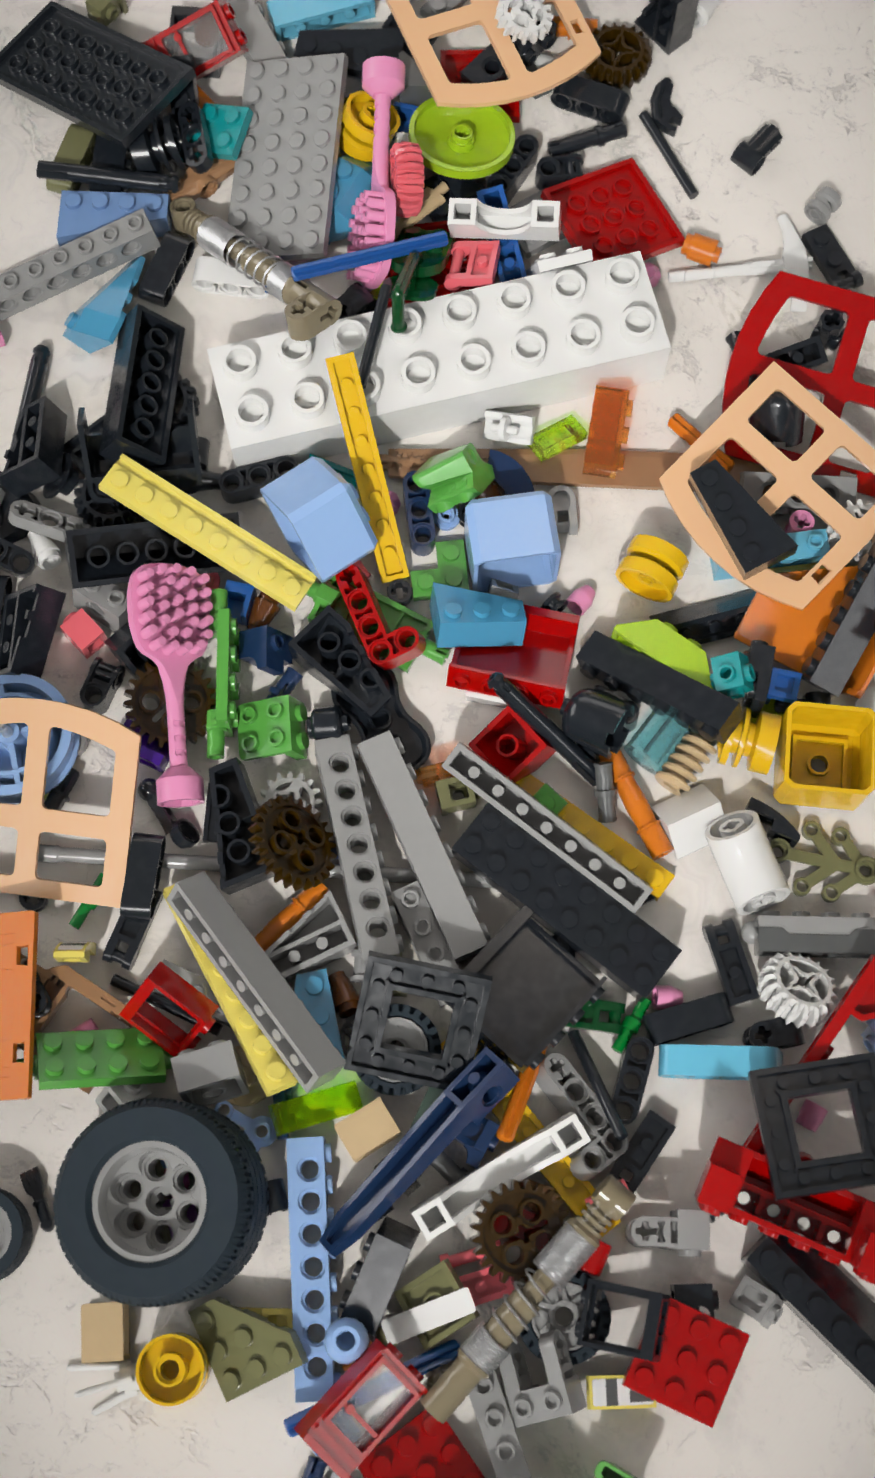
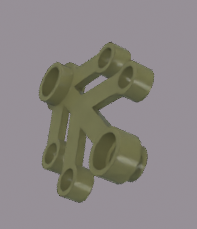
[770,821,875,903]

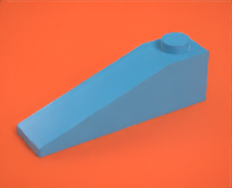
[63,255,146,354]

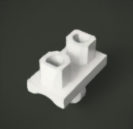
[483,410,535,445]

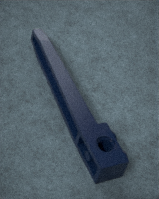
[319,1046,520,1257]

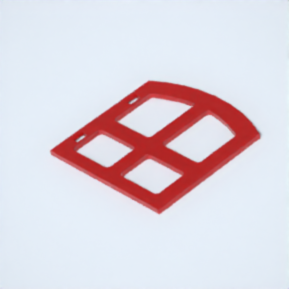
[722,271,875,498]

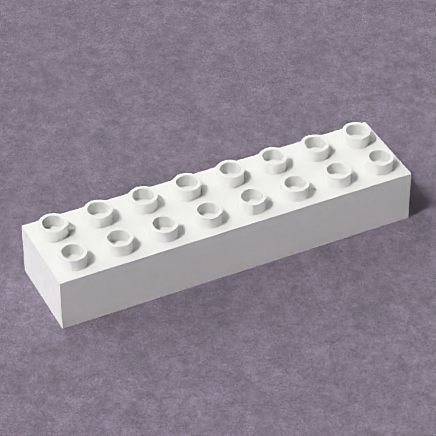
[207,251,671,468]

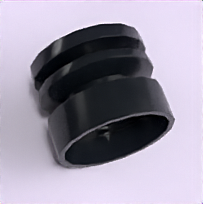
[129,112,189,174]

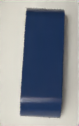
[403,471,436,556]

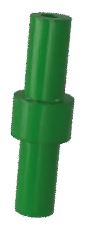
[69,873,103,930]
[611,998,652,1054]

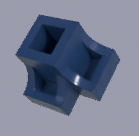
[239,625,293,676]
[454,1118,500,1169]

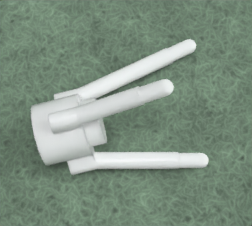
[66,1359,140,1416]

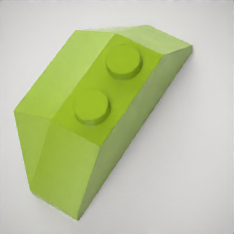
[611,619,713,689]

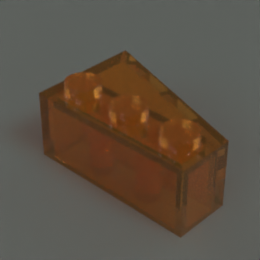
[582,385,634,479]

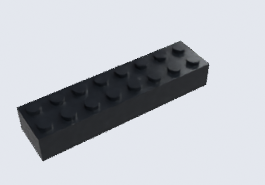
[451,802,682,1003]

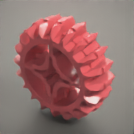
[389,141,425,218]

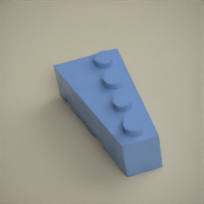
[56,190,172,246]

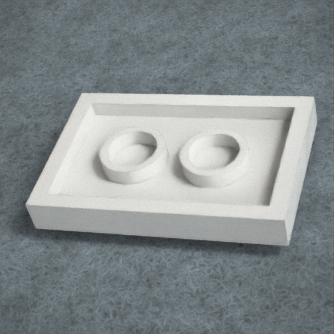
[526,246,593,276]

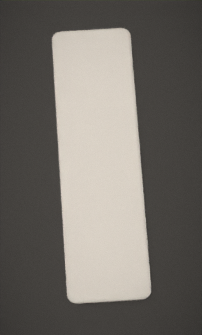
[381,1287,476,1344]

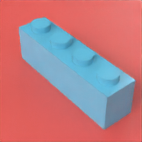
[267,0,375,42]

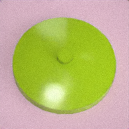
[408,97,515,179]

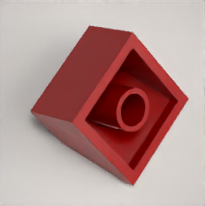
[468,706,556,782]

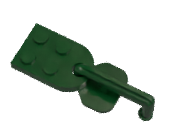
[382,226,456,333]

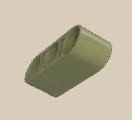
[46,123,97,194]

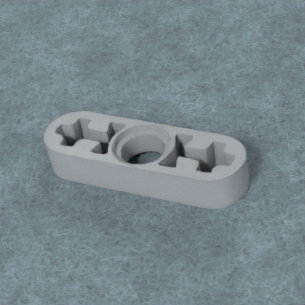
[8,500,91,542]

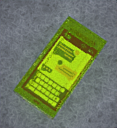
[527,415,588,462]

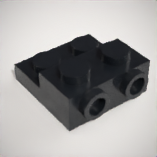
[424,173,486,222]
[742,640,776,719]

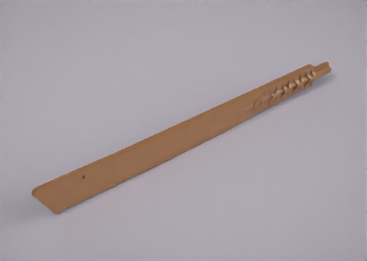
[379,449,799,499]

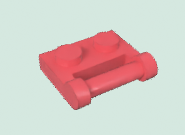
[444,240,501,291]
[439,1239,514,1306]

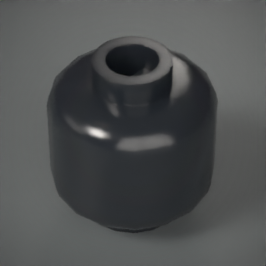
[306,705,352,740]

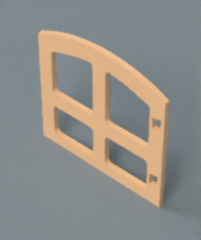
[386,0,601,108]
[659,361,875,610]
[0,697,142,908]

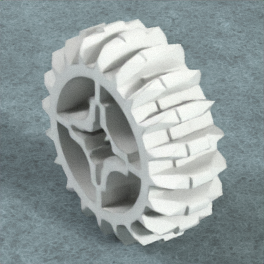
[757,952,839,1029]

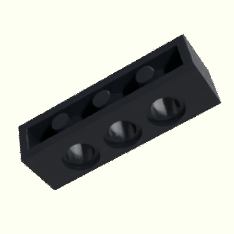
[461,20,556,84]

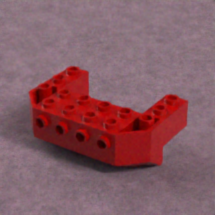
[694,1136,875,1285]

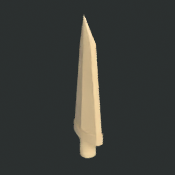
[394,181,449,240]

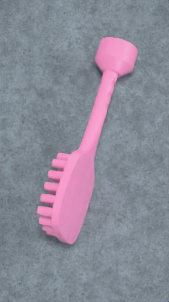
[346,56,406,290]
[127,563,214,808]

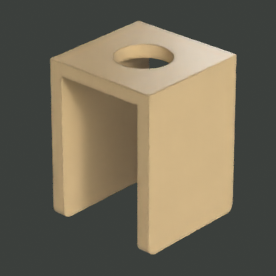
[334,1097,402,1163]
[81,1302,130,1363]

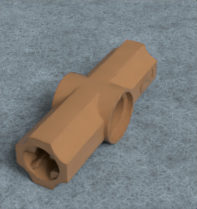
[162,158,235,202]

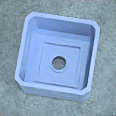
[260,456,378,583]
[464,490,561,593]

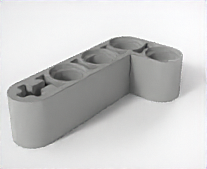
[536,1053,629,1181]

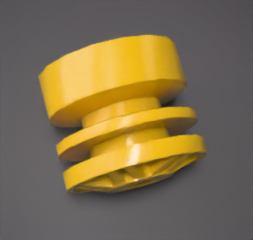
[716,707,781,775]

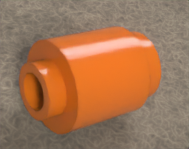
[680,232,723,267]

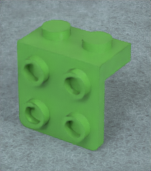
[237,694,309,761]

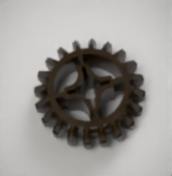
[585,22,652,90]

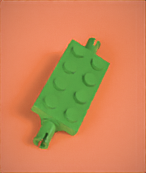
[306,576,451,673]
[206,588,241,760]
[17,1028,173,1090]

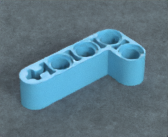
[658,1044,783,1080]

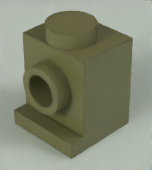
[85,0,129,27]
[435,777,481,816]

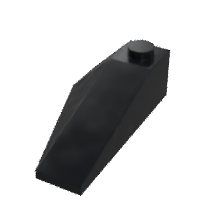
[288,605,392,719]

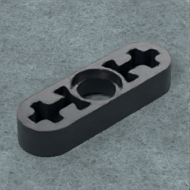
[177,102,213,174]

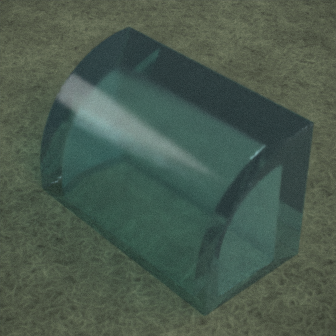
[624,711,692,775]

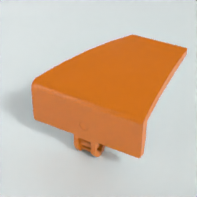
[734,565,875,699]

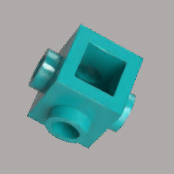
[710,651,756,699]

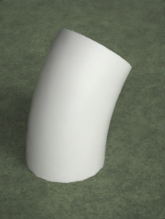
[705,810,791,915]

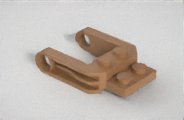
[17,954,135,1094]

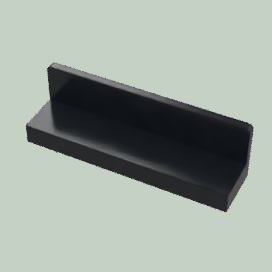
[649,590,756,645]

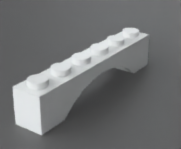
[410,1112,591,1242]

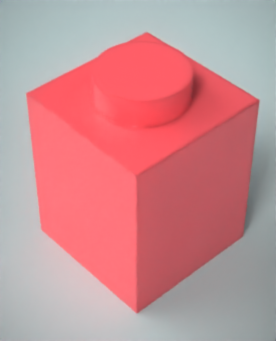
[60,608,108,659]

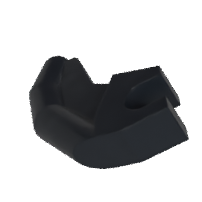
[650,77,683,137]

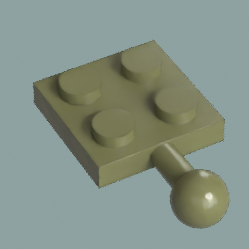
[374,1259,480,1351]

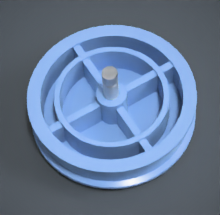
[0,673,80,804]

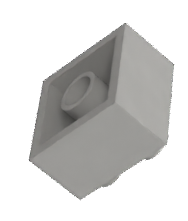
[170,1039,249,1106]

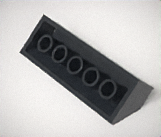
[99,304,185,466]
[63,512,240,589]
[741,1234,875,1393]

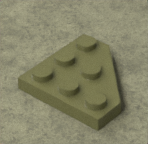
[188,1296,309,1402]

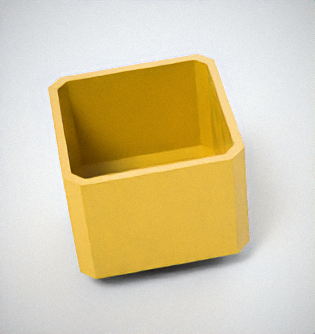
[773,701,875,811]

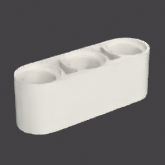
[192,256,269,299]

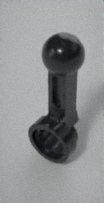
[138,778,200,849]

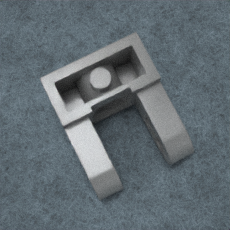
[72,584,128,632]
[625,1209,710,1257]
[499,1330,587,1428]

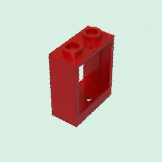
[119,961,219,1057]

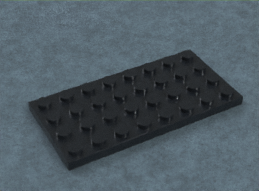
[0,0,196,149]

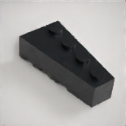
[293,28,408,78]
[689,459,798,580]
[209,757,274,895]

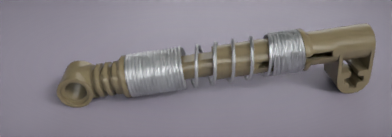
[169,197,342,341]
[419,1174,636,1424]

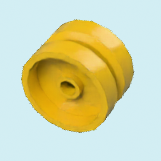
[339,91,400,162]
[615,534,689,603]

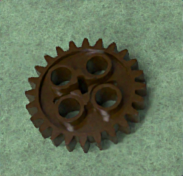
[123,662,216,750]
[248,795,337,891]
[469,1179,570,1286]

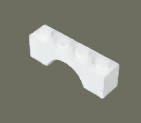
[448,198,561,241]

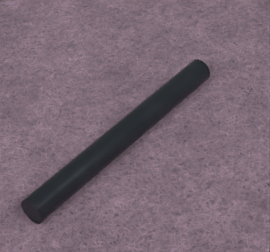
[639,110,699,199]
[358,284,392,390]
[110,974,223,1036]
[568,1029,628,1141]

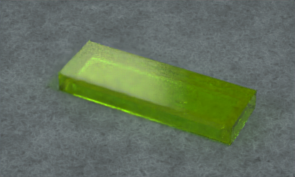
[268,1080,363,1137]

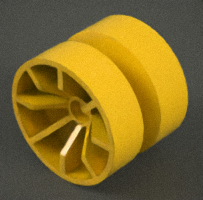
[136,1332,211,1406]

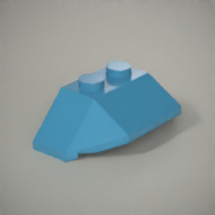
[328,154,372,245]

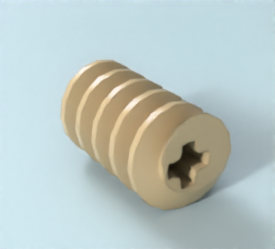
[655,732,717,796]

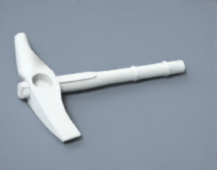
[668,214,814,312]

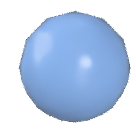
[324,1317,369,1365]

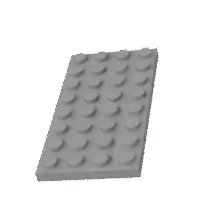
[228,53,349,261]

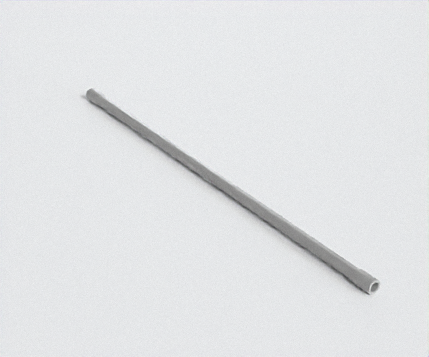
[38,844,493,888]

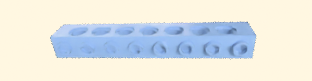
[286,1136,341,1403]

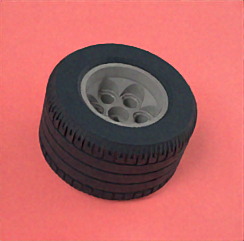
[53,1098,269,1308]

